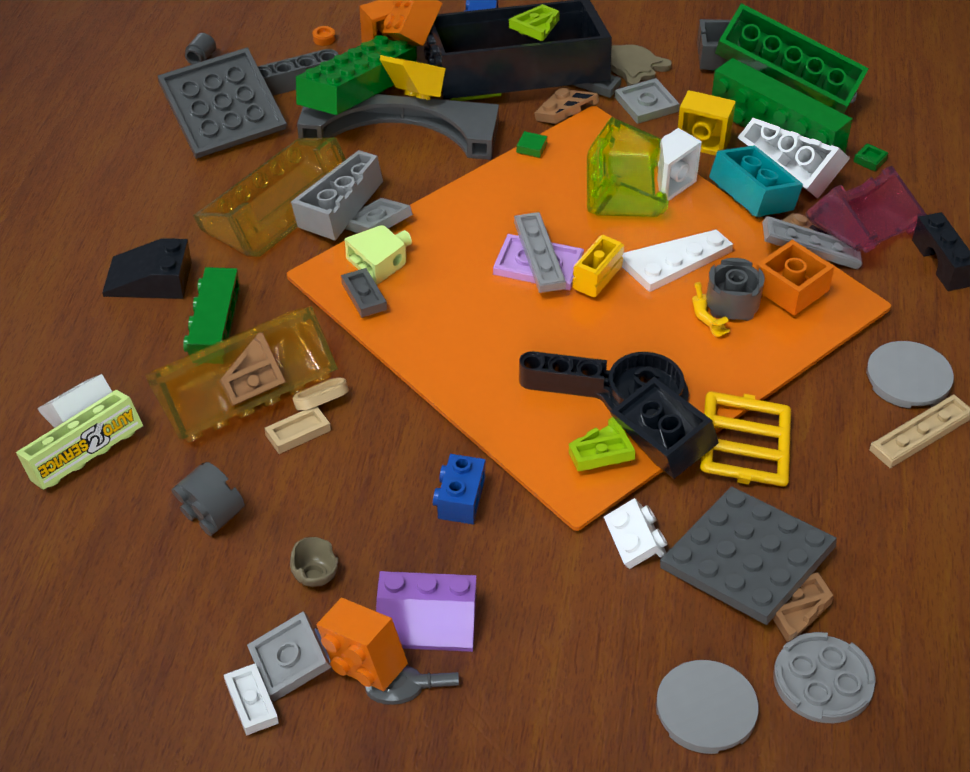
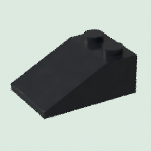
[102,238,192,299]
[610,377,719,479]

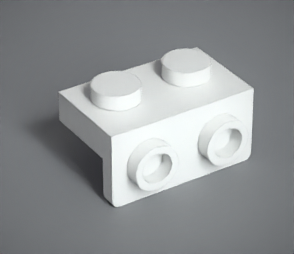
[604,498,667,569]

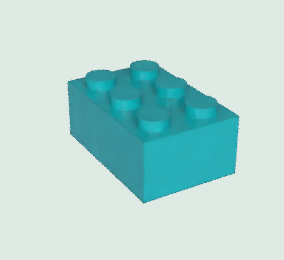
[709,145,803,217]

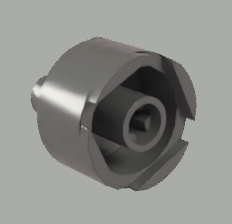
[706,258,765,321]
[171,462,245,536]

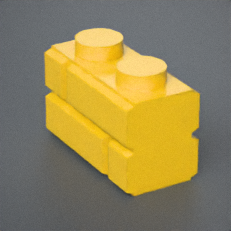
[572,235,624,297]

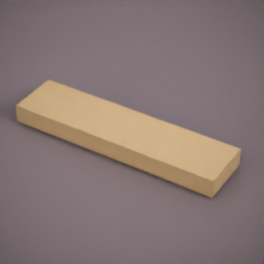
[869,394,970,468]

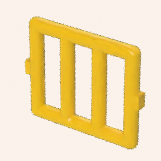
[700,391,791,487]

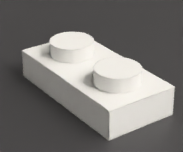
[224,663,279,736]

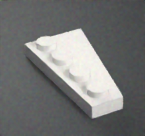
[622,230,733,292]

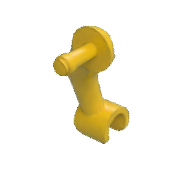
[692,282,730,337]

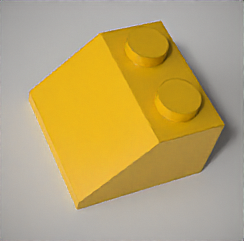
[380,55,446,100]

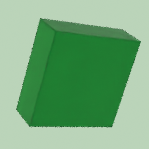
[516,131,548,158]
[854,143,889,172]

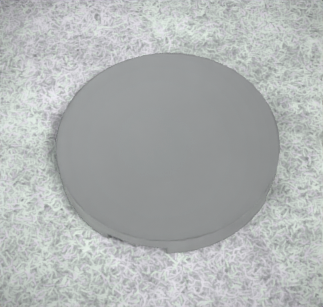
[866,341,954,409]
[773,632,876,723]
[656,660,759,754]

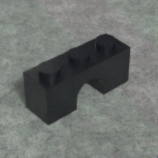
[912,212,970,291]

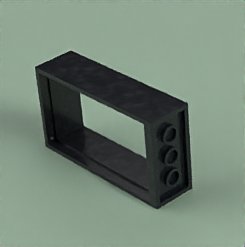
[424,0,612,99]

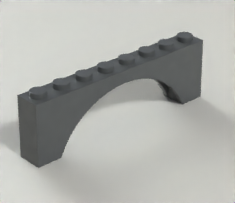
[297,94,499,160]

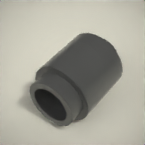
[185,33,216,65]

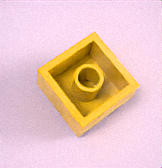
[678,90,736,156]

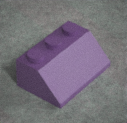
[376,571,476,652]

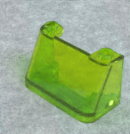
[587,117,669,217]

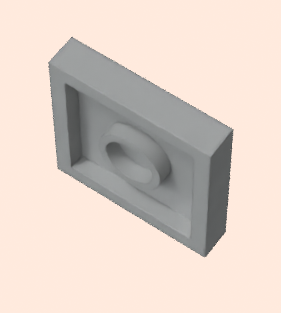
[615,78,680,124]
[345,198,413,233]
[247,611,331,701]

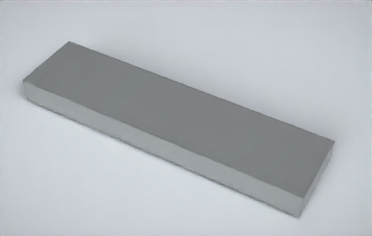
[514,212,566,293]
[762,216,862,270]

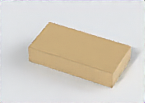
[265,406,331,454]

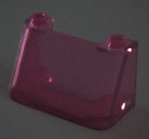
[805,166,927,253]

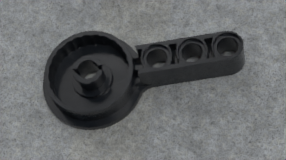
[519,351,688,411]

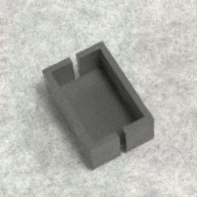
[697,19,731,71]

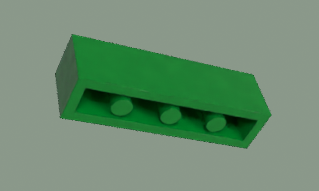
[183,267,240,365]

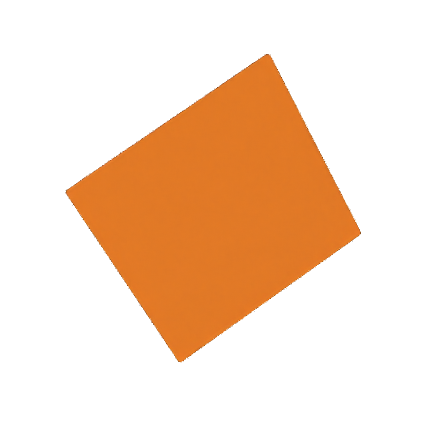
[287,106,891,531]

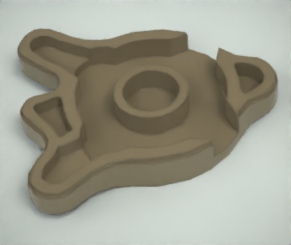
[611,44,672,86]

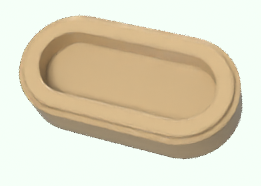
[293,378,349,410]

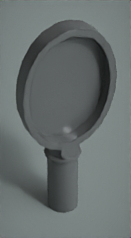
[365,666,459,705]

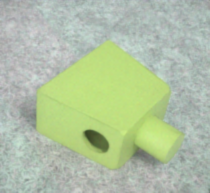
[345,225,412,285]

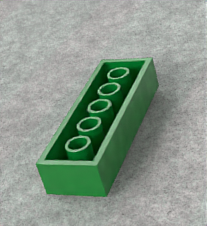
[715,3,869,114]
[296,35,417,115]
[712,58,853,153]

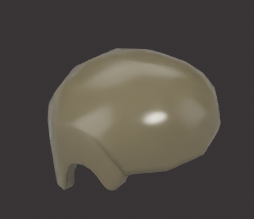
[290,537,338,587]

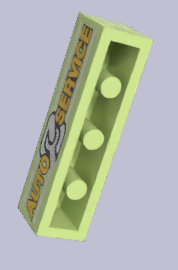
[16,390,143,490]

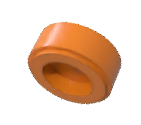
[312,26,336,46]

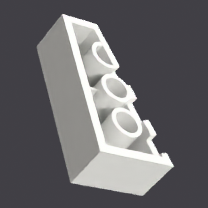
[738,118,850,198]

